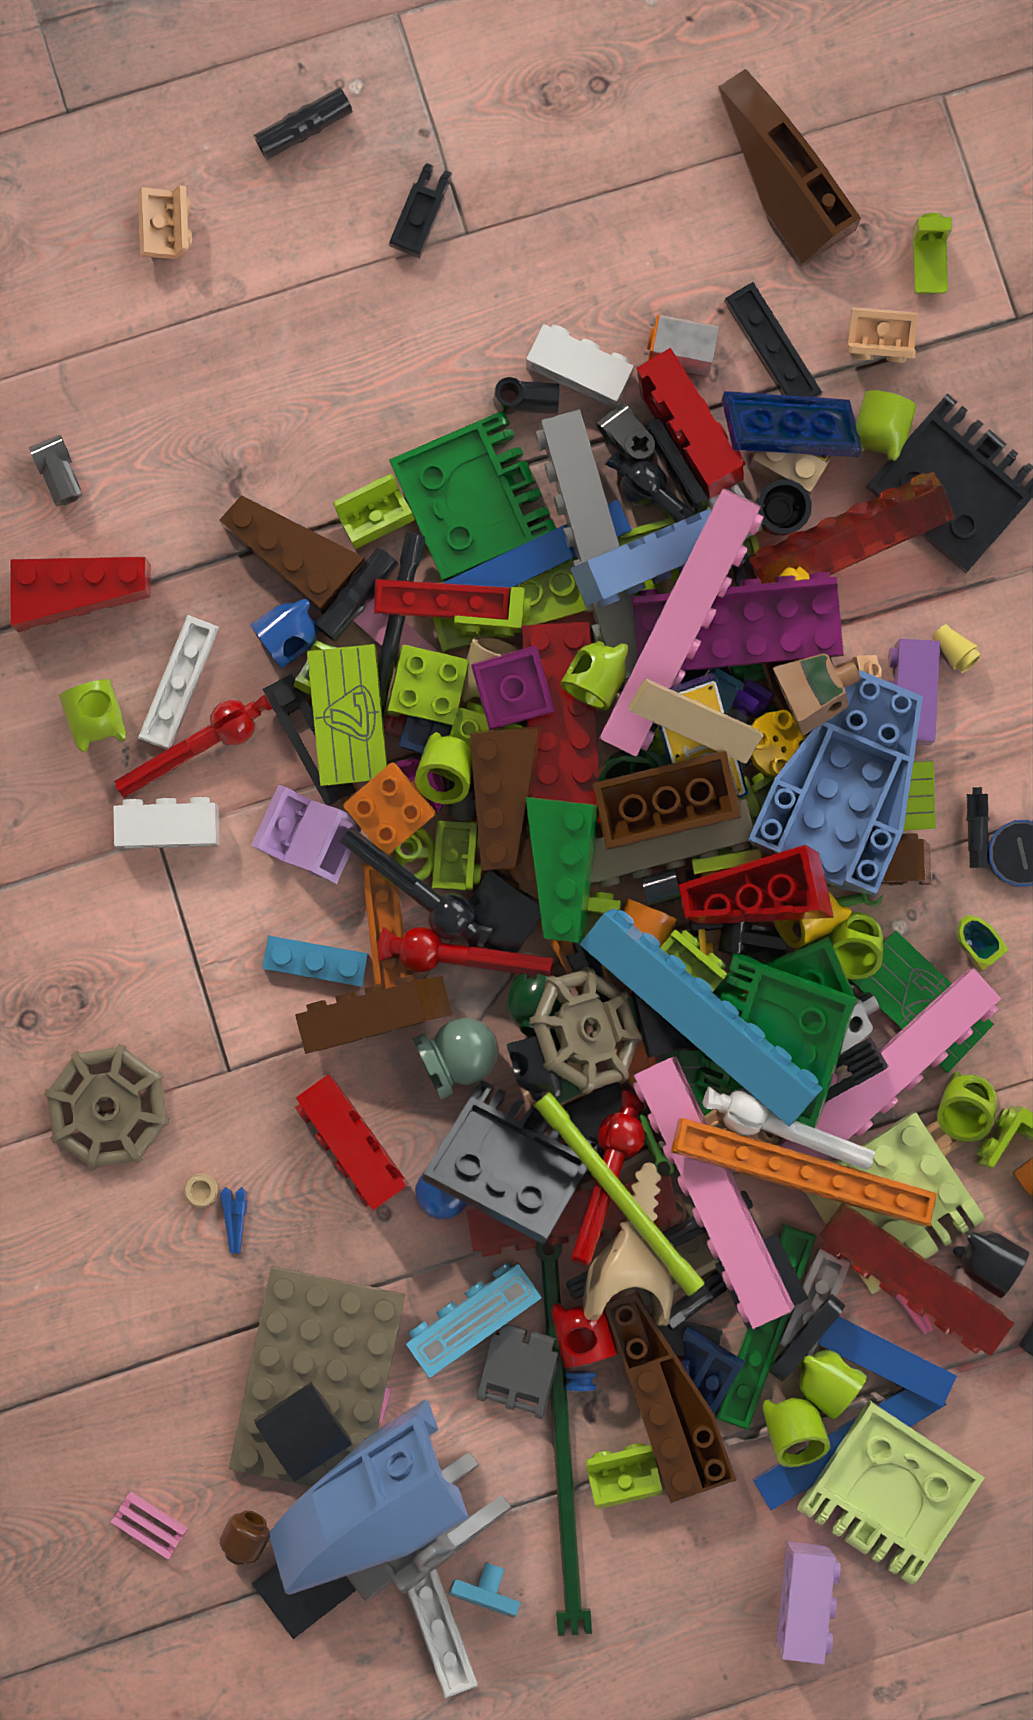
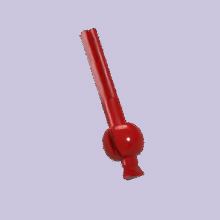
[114,694,273,798]
[378,927,554,977]
[571,1091,645,1265]

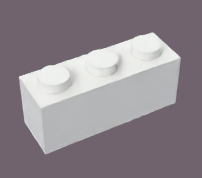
[526,324,634,409]
[113,797,220,849]

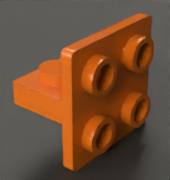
[343,763,436,855]

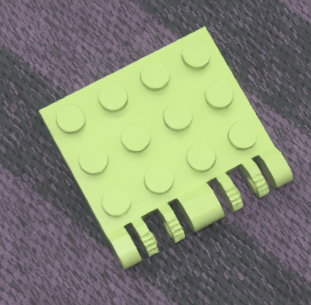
[805,1111,986,1295]
[797,1400,985,1585]

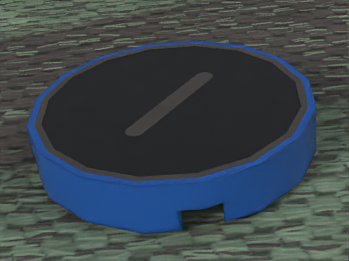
[987,820,1033,887]

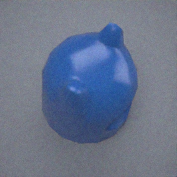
[250,599,320,669]
[415,1174,467,1220]

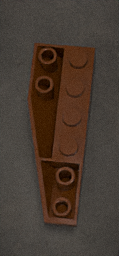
[718,69,861,266]
[604,1292,736,1503]

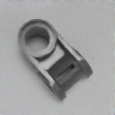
[596,402,655,464]

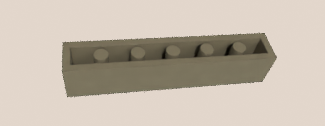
[591,799,754,888]

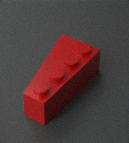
[636,348,746,499]
[10,557,151,632]
[679,844,834,924]
[295,1074,409,1210]

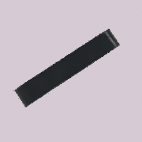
[768,1294,846,1382]

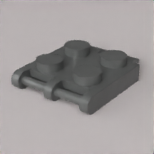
[477,1324,560,1419]

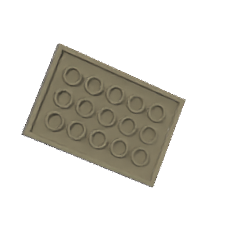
[229,1266,406,1487]

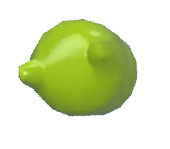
[853,390,917,461]
[560,641,629,710]
[59,679,126,752]
[415,732,473,804]
[828,912,883,979]
[937,1071,998,1142]
[798,1350,867,1420]
[762,1395,830,1467]

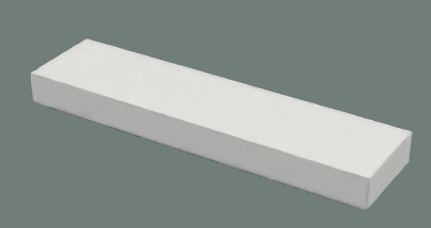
[138,615,220,750]
[407,1569,478,1698]

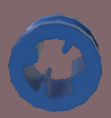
[566,1371,596,1391]

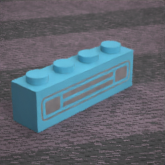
[406,1261,542,1378]

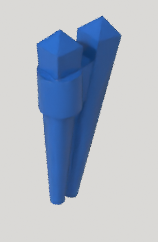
[220,1187,248,1254]

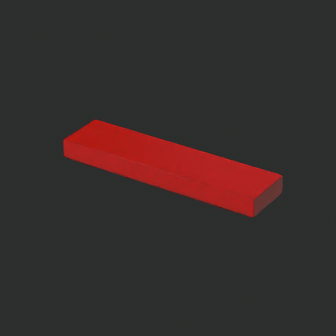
[374,579,510,620]

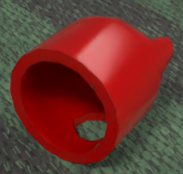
[552,1303,618,1368]

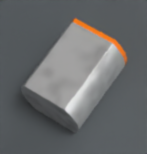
[644,314,719,376]

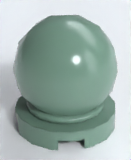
[412,1017,499,1100]

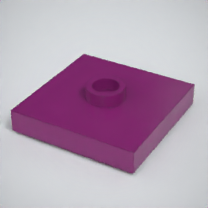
[471,645,555,730]

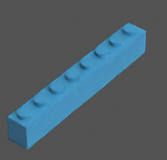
[580,908,823,1127]

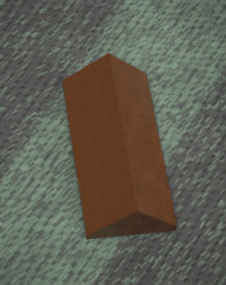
[593,751,741,850]

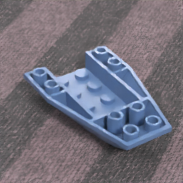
[748,670,923,895]
[269,1399,469,1595]

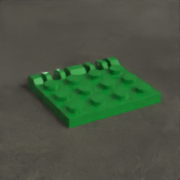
[389,411,557,582]
[696,954,857,1128]

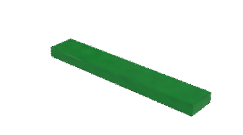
[715,1224,817,1430]

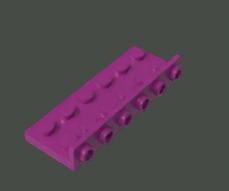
[631,572,844,671]

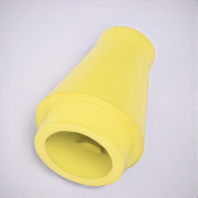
[932,624,981,674]

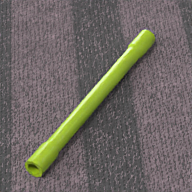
[534,1092,704,1296]

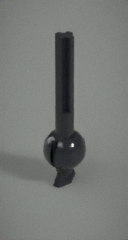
[605,452,751,572]
[339,827,493,948]

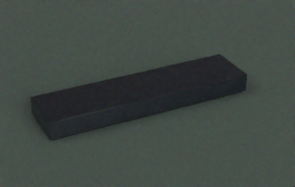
[724,282,822,407]

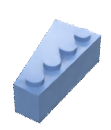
[570,509,711,607]

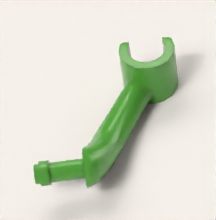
[835,893,883,907]
[637,1112,674,1175]

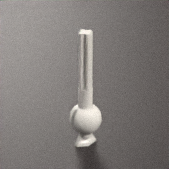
[702,1087,875,1170]

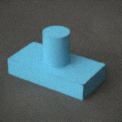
[449,1563,520,1618]

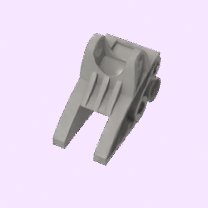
[346,1452,512,1602]

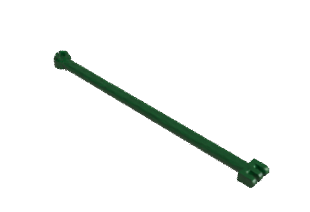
[535,1234,592,1636]

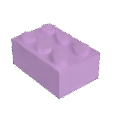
[776,1541,840,1664]

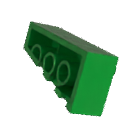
[526,797,599,943]

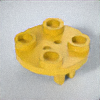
[750,710,808,778]

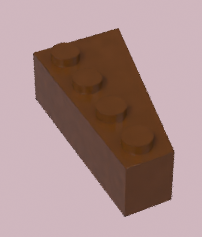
[470,726,543,870]

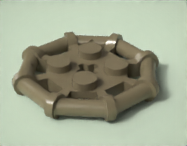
[530,967,642,1094]
[44,1044,170,1170]

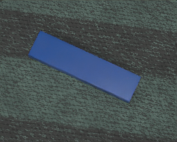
[818,1316,957,1407]

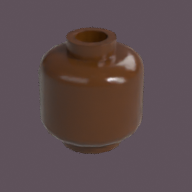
[219,1510,270,1565]

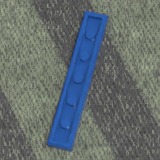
[444,500,632,589]
[752,1388,947,1510]

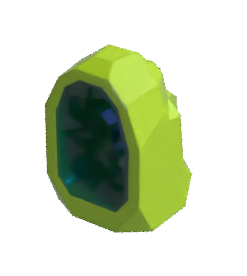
[956,914,1009,972]

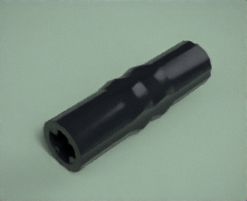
[253,87,353,160]
[314,547,399,642]

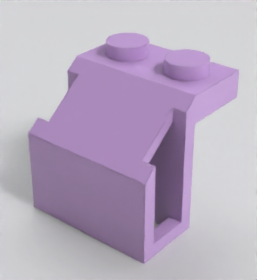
[251,785,361,884]

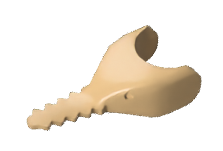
[583,1163,673,1326]

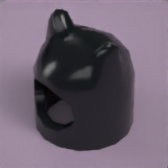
[754,479,812,536]
[506,1032,568,1102]
[953,1230,1029,1299]

